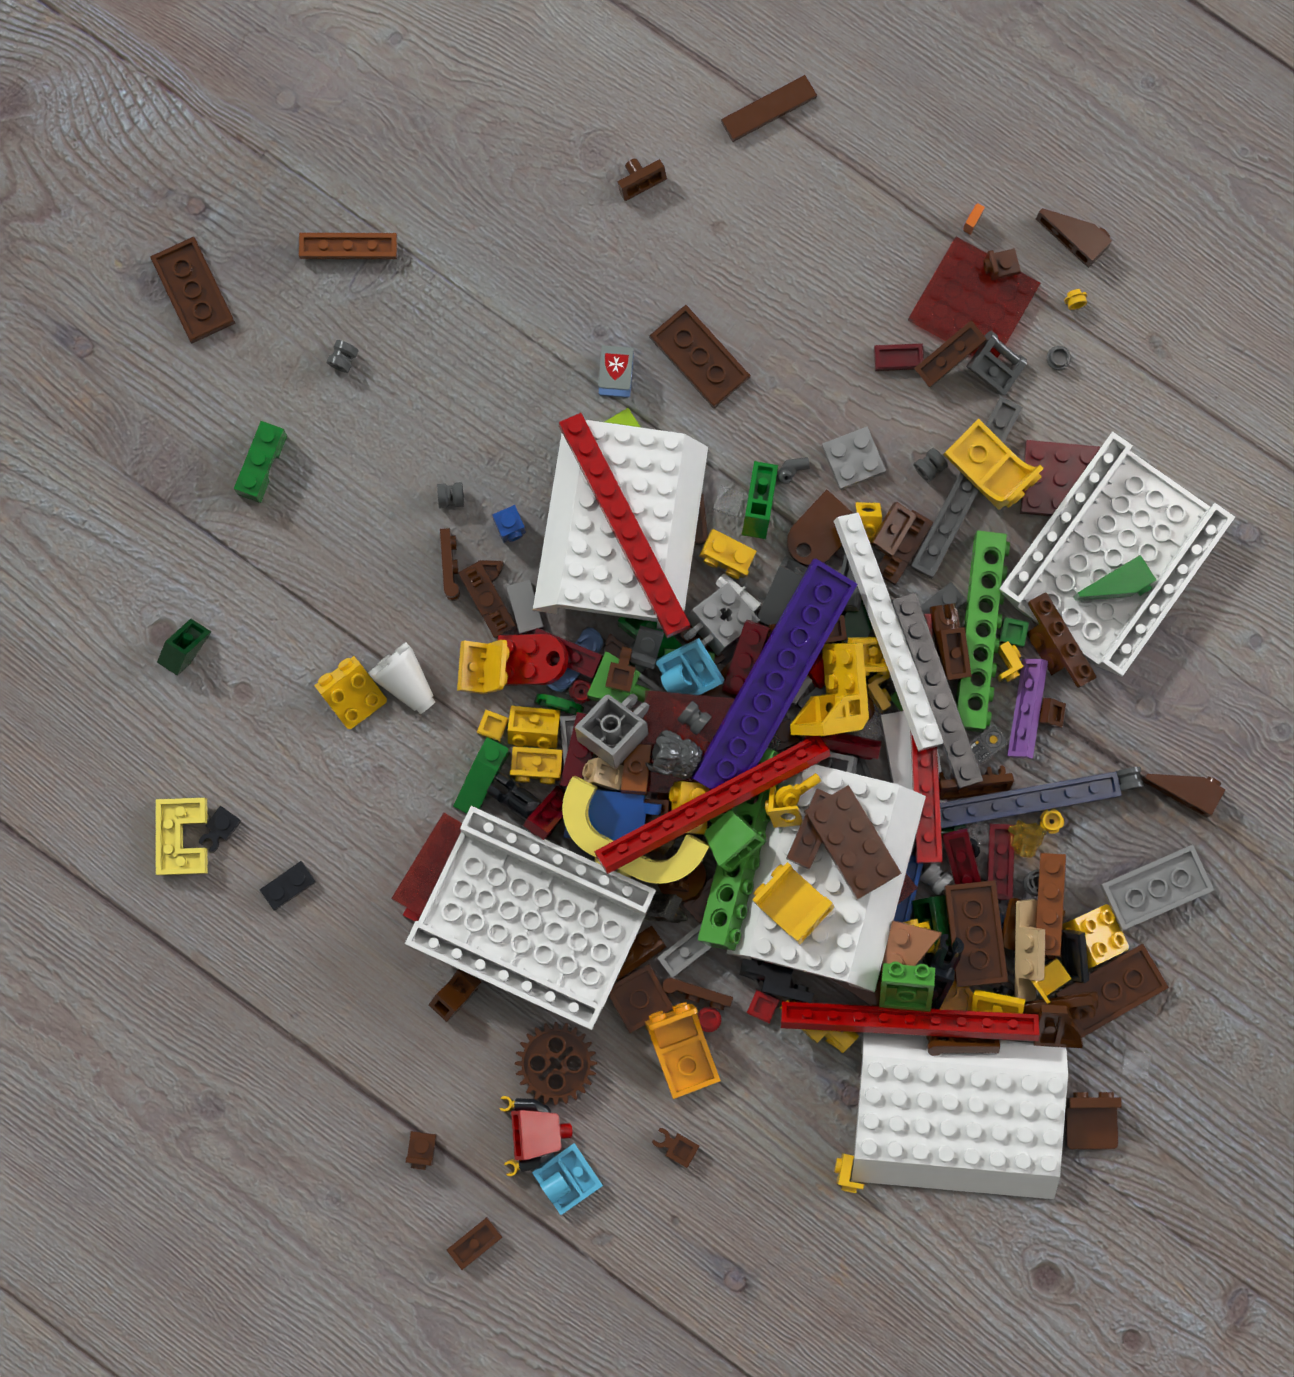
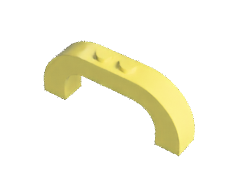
[562,776,710,884]

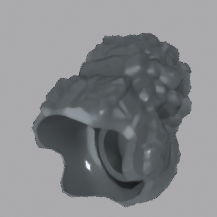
[646,730,703,779]

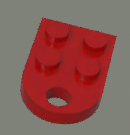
[498,634,569,686]

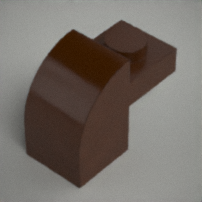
[429,969,482,1022]

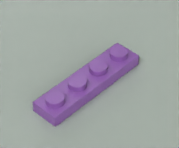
[1007,659,1048,759]

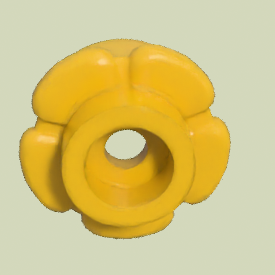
[1064,289,1088,310]
[1040,809,1064,834]

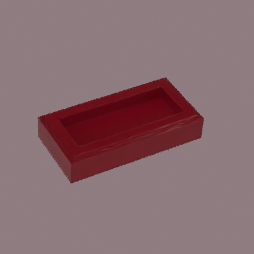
[874,343,924,371]

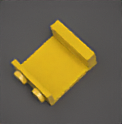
[752,862,835,945]

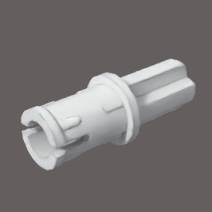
[716,574,762,613]

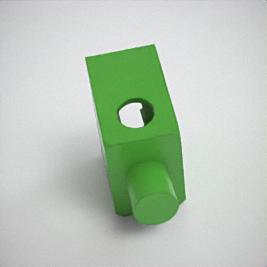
[587,652,650,703]
[704,810,767,872]

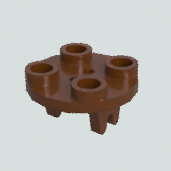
[657,855,707,902]

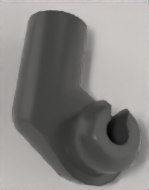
[777,457,810,484]

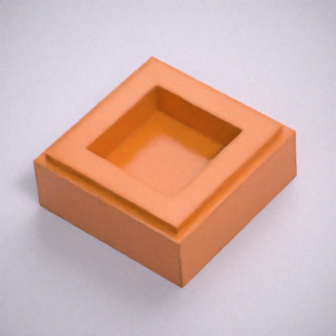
[963,203,985,235]

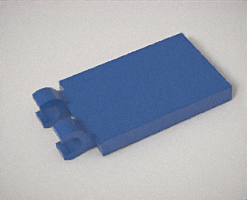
[564,790,662,841]

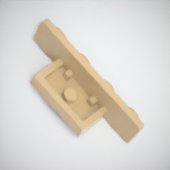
[1015,899,1045,1001]

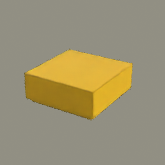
[477,709,509,742]

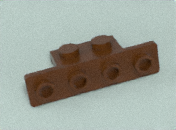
[1027,593,1097,688]

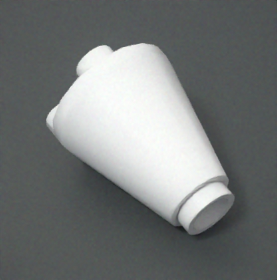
[368,642,435,714]

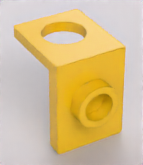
[855,502,882,542]
[765,786,803,828]
[1031,958,1071,1004]

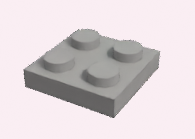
[822,426,886,490]

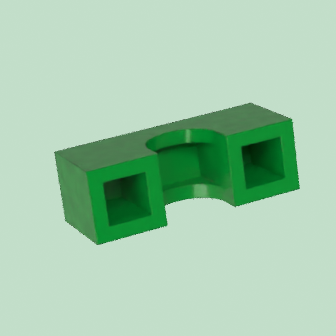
[234,421,287,503]

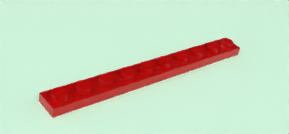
[559,413,690,638]
[910,614,943,864]
[594,736,831,874]
[781,1001,1040,1041]

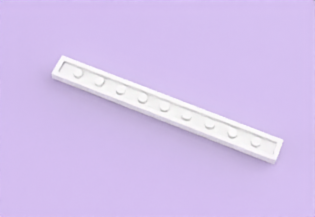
[834,513,944,751]

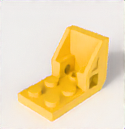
[790,643,869,736]

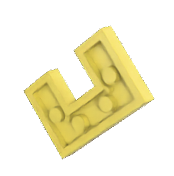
[156,798,208,875]

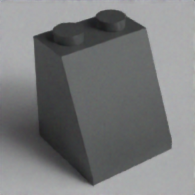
[758,557,808,628]

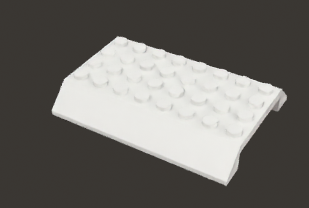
[533,420,708,629]
[999,431,1235,677]
[727,764,926,992]
[405,806,656,1030]
[850,1032,1068,1199]

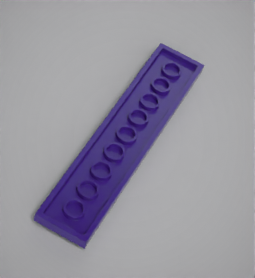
[691,559,858,790]

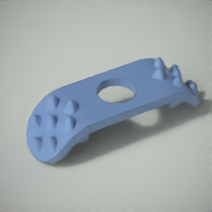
[547,628,603,692]

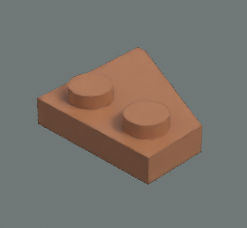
[881,920,942,971]

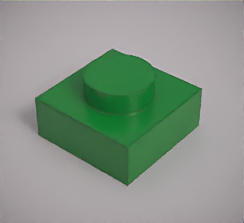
[999,617,1029,648]

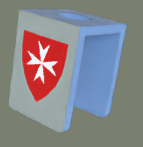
[598,345,634,398]

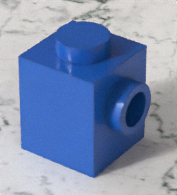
[492,505,526,543]

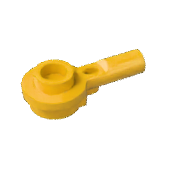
[775,773,821,808]

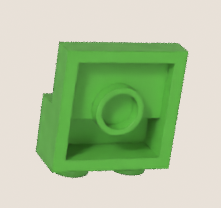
[879,962,935,1012]

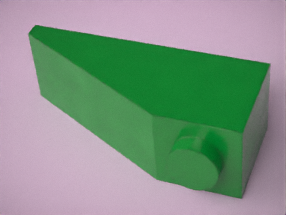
[742,461,778,539]
[1073,555,1156,601]
[453,737,510,814]

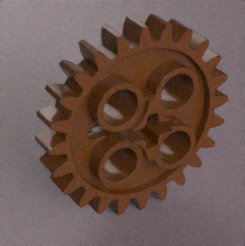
[515,1022,597,1105]

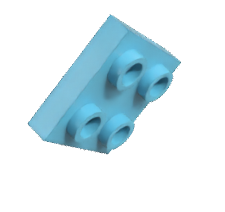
[655,638,725,704]
[532,1143,603,1215]

